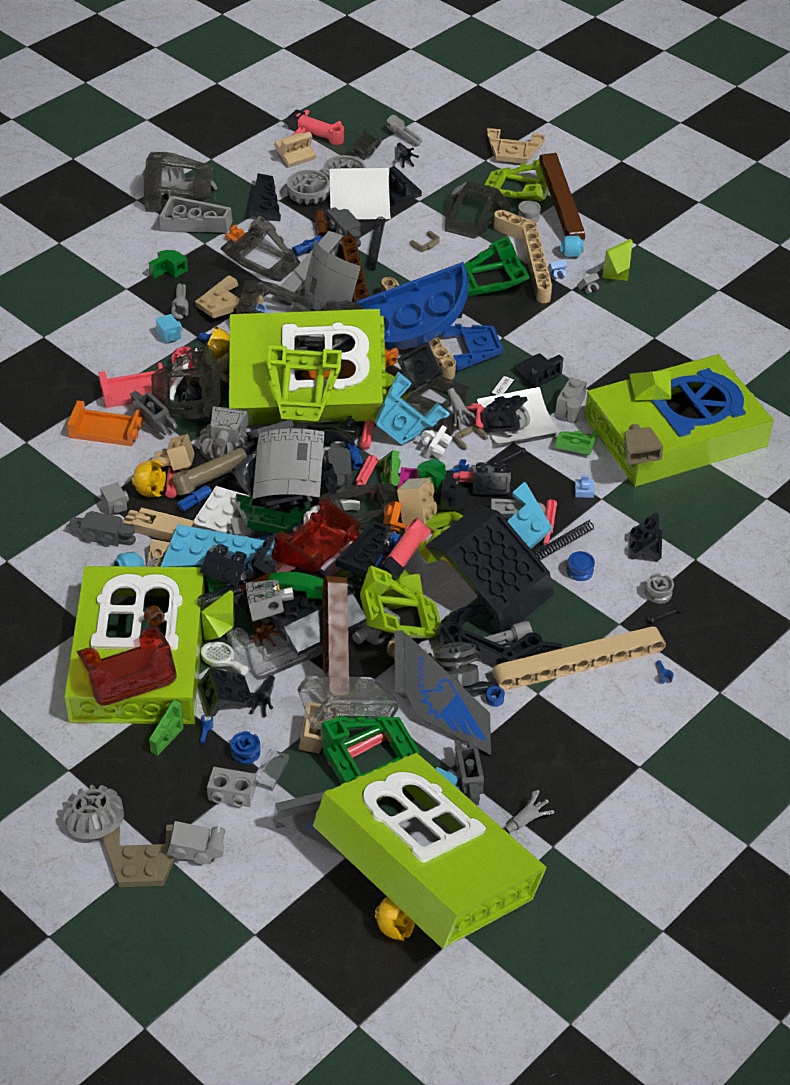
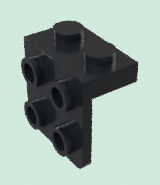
[199,544,250,587]

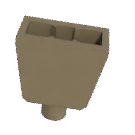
[624,424,663,465]

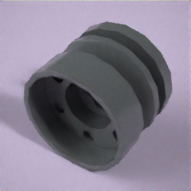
[433,642,479,687]

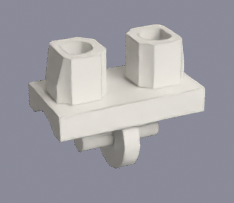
[420,425,452,459]

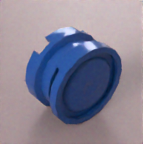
[567,551,595,581]
[230,731,261,764]

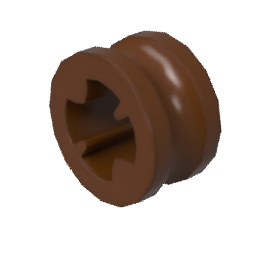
[144,606,165,627]

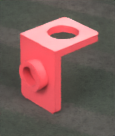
[466,403,485,429]

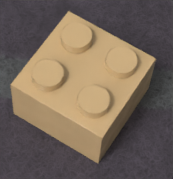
[397,478,437,526]

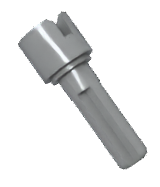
[385,115,422,146]
[171,284,189,319]
[483,621,533,645]

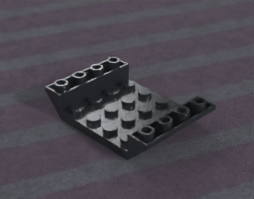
[425,505,554,633]
[237,561,367,656]

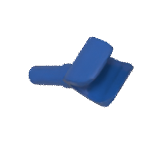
[450,459,469,473]
[656,660,674,683]
[199,715,213,744]

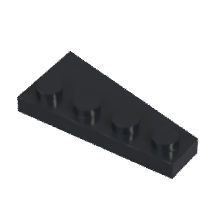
[249,173,281,222]
[335,521,391,577]

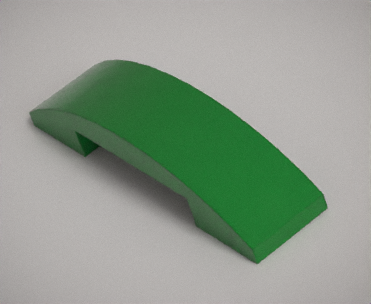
[267,572,323,599]

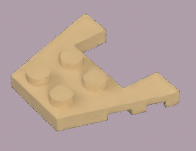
[487,128,546,164]
[195,275,264,318]

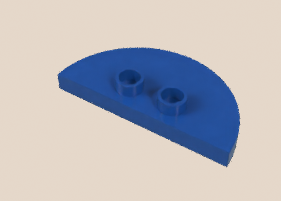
[335,262,469,350]

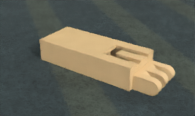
[123,508,195,542]

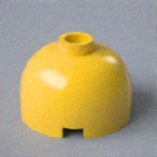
[202,326,230,362]
[132,460,166,497]
[375,896,415,941]

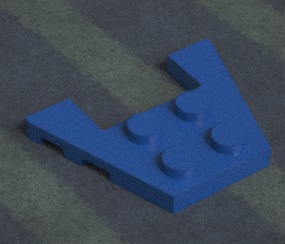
[442,323,503,371]

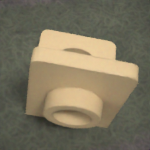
[147,539,170,567]

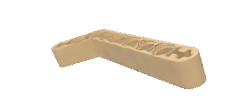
[493,210,552,303]

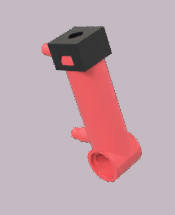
[288,109,344,145]
[377,518,431,580]

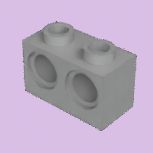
[207,767,256,807]

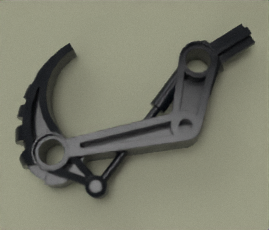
[303,425,355,494]
[437,604,562,667]

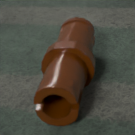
[315,210,328,238]

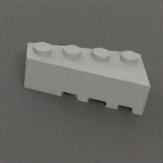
[159,196,233,233]

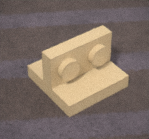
[274,132,316,168]

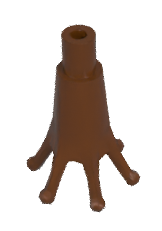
[249,615,281,651]

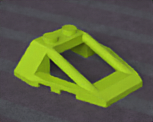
[482,159,549,201]
[267,345,342,422]
[419,511,463,563]
[360,566,441,638]

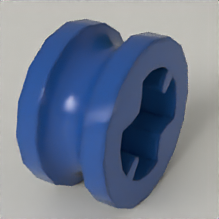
[486,686,505,707]

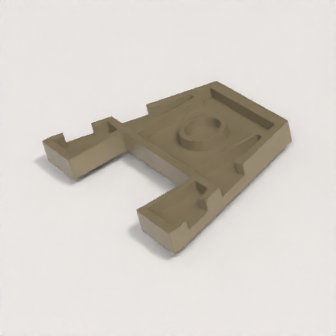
[101,825,174,887]

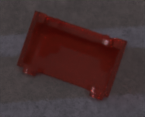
[271,498,361,572]
[76,625,177,706]

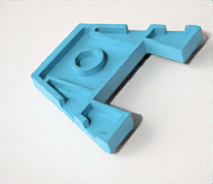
[375,372,450,445]
[508,482,552,549]

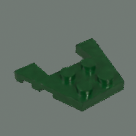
[235,493,308,535]

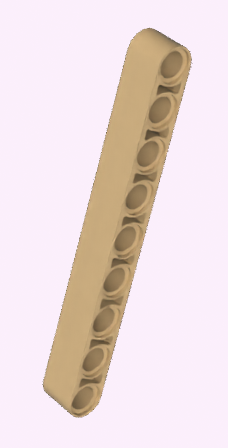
[381,277,456,381]
[492,627,666,691]

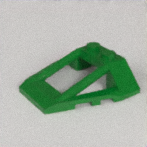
[464,236,530,296]
[321,716,420,784]

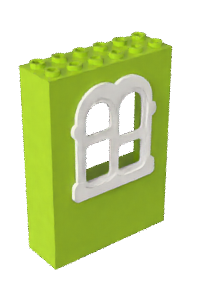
[229,309,386,425]
[65,566,206,724]
[313,753,547,949]

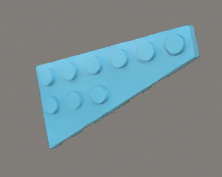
[160,524,289,567]

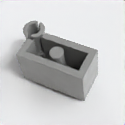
[556,377,587,423]
[167,821,225,864]

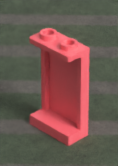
[98,363,171,408]

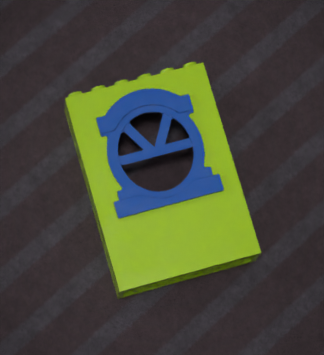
[584,354,774,487]

